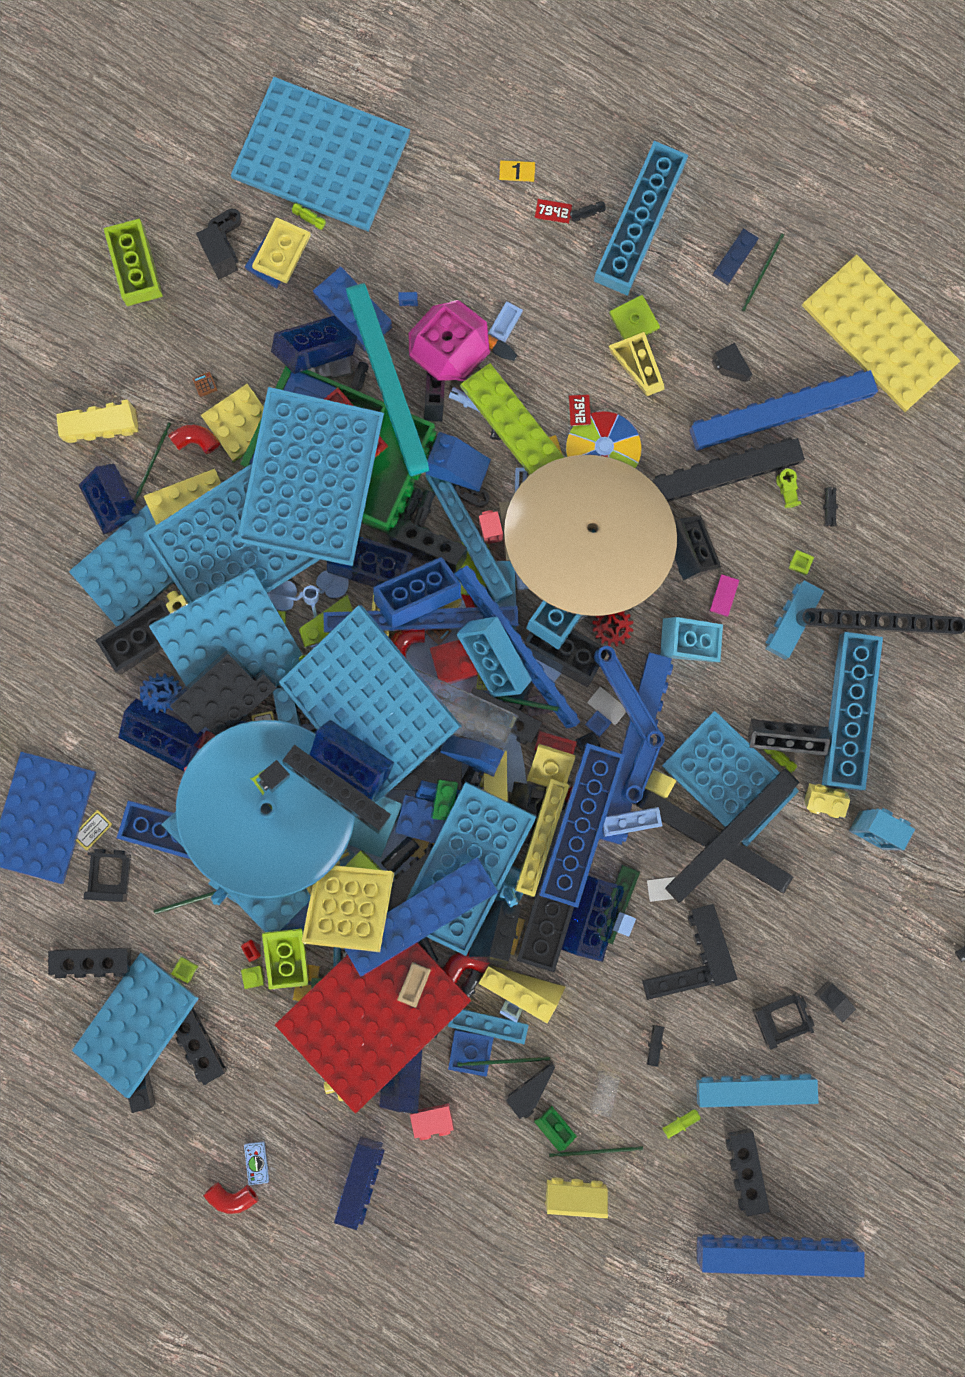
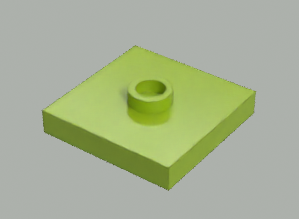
[609,295,660,340]

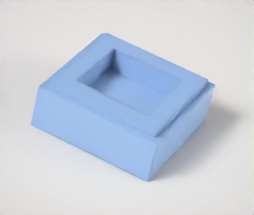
[613,912,636,936]

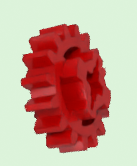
[592,611,634,648]

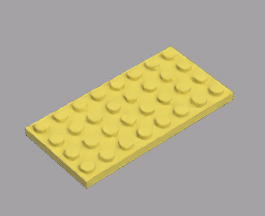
[802,255,960,412]

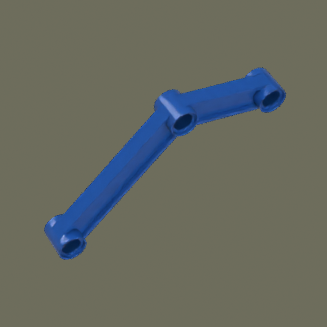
[594,646,665,803]

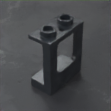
[83,849,131,902]
[752,993,815,1050]

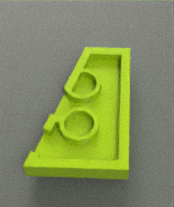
[299,595,353,648]

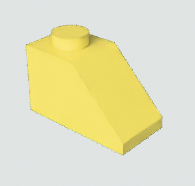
[645,770,677,798]

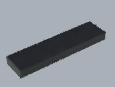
[642,965,711,1000]

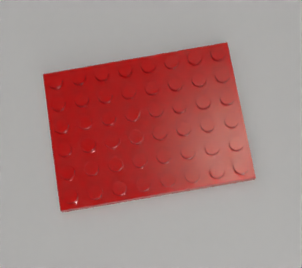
[275,943,472,1114]

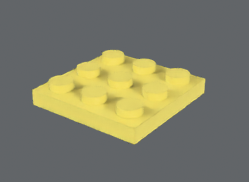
[201,384,264,462]

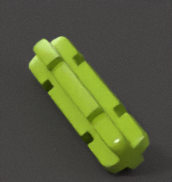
[292,203,326,230]
[763,749,797,773]

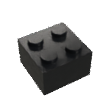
[196,224,239,280]

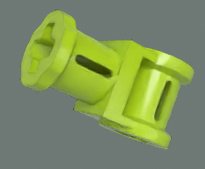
[776,469,801,509]

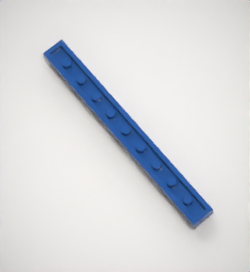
[454,565,580,729]
[323,606,518,633]

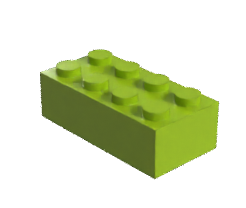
[103,218,163,306]

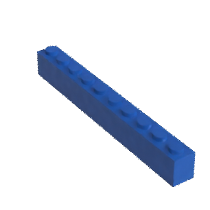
[689,370,878,451]
[599,652,673,845]

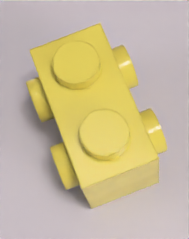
[804,783,850,818]

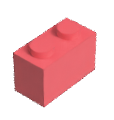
[479,510,503,544]
[410,1103,454,1140]

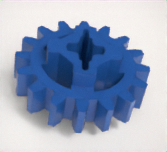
[140,673,182,713]

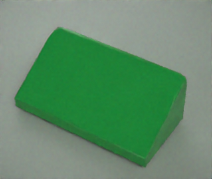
[534,1106,577,1152]

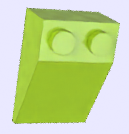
[262,929,309,989]

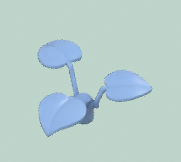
[267,567,349,649]

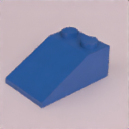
[425,432,491,492]

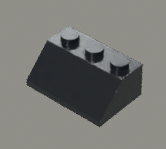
[674,515,721,580]
[510,781,547,844]
[468,901,521,967]

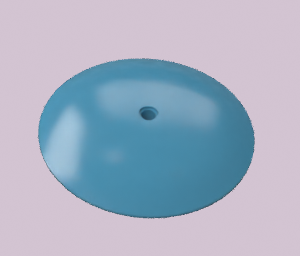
[176,720,355,898]

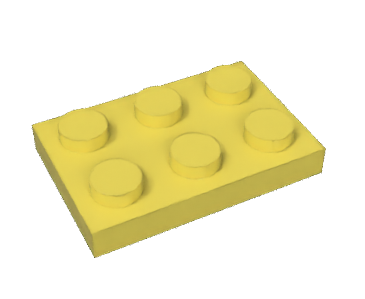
[252,217,311,284]

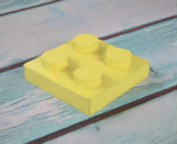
[527,744,576,787]

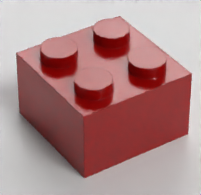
[429,639,477,687]

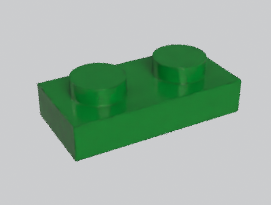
[431,779,458,821]

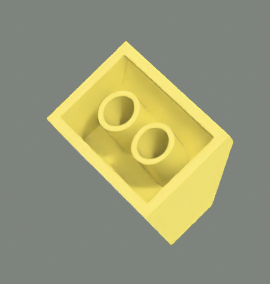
[545,1178,608,1218]

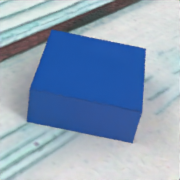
[398,292,418,306]
[585,710,612,737]

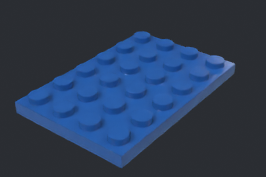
[0,752,96,884]

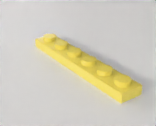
[515,779,569,897]

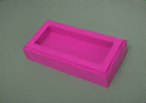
[709,574,739,617]

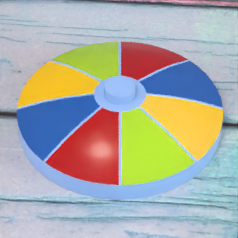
[566,411,641,469]

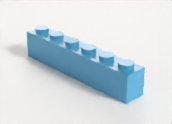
[696,1073,819,1107]

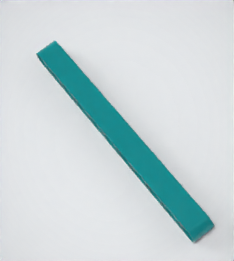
[346,283,429,477]

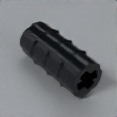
[381,836,420,873]

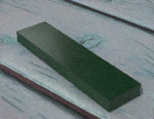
[594,865,640,945]

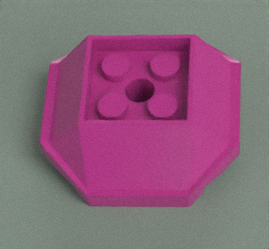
[408,300,490,381]

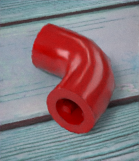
[168,424,221,454]
[391,629,425,658]
[442,949,489,983]
[203,1182,259,1214]

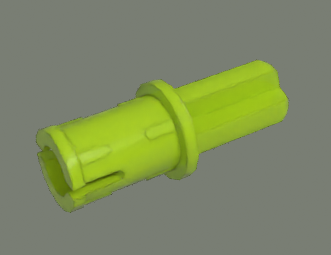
[662,1109,701,1139]

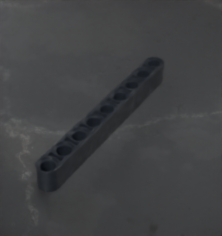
[796,608,965,635]
[665,768,800,903]
[636,788,794,894]

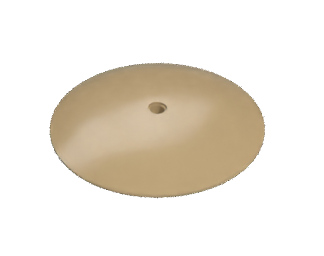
[504,455,677,616]

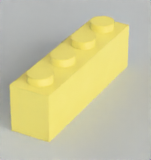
[56,399,139,443]
[479,964,565,1023]

